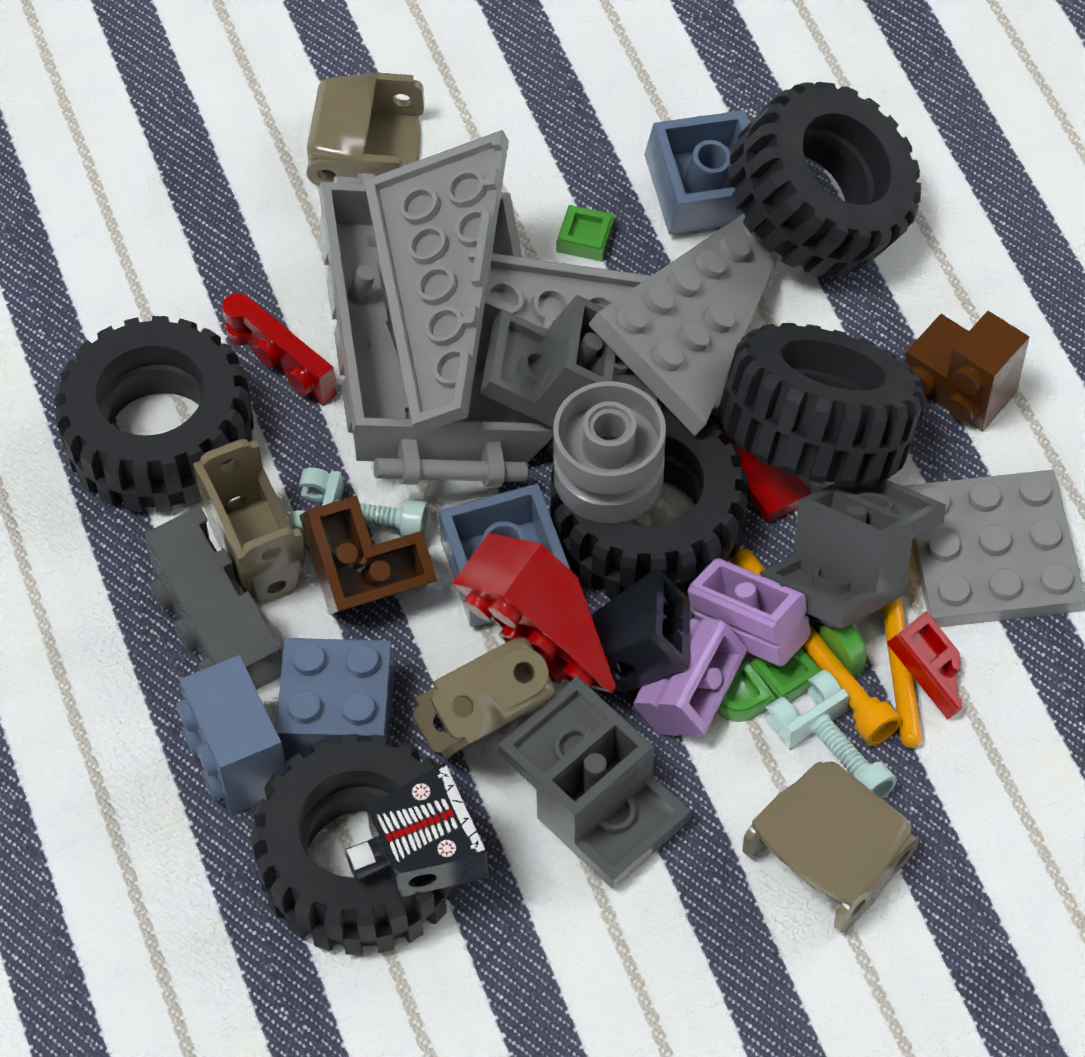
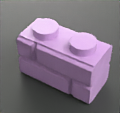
[688,558,811,667]
[633,619,747,737]

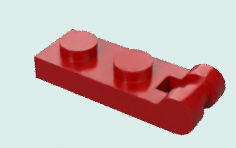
[222,293,337,406]

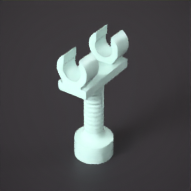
[289,468,429,545]
[765,670,897,799]

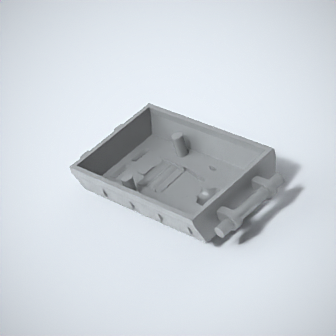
[319,173,553,487]

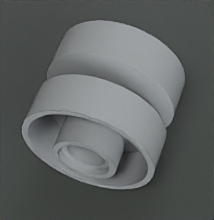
[553,381,666,523]

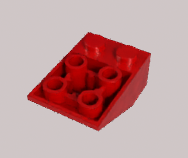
[452,533,616,693]

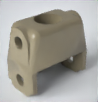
[306,72,425,187]
[193,439,305,601]
[413,637,555,760]
[742,761,919,933]

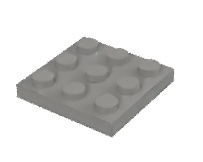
[904,469,1085,627]

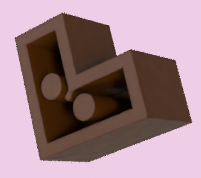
[904,310,1030,432]
[299,495,438,615]

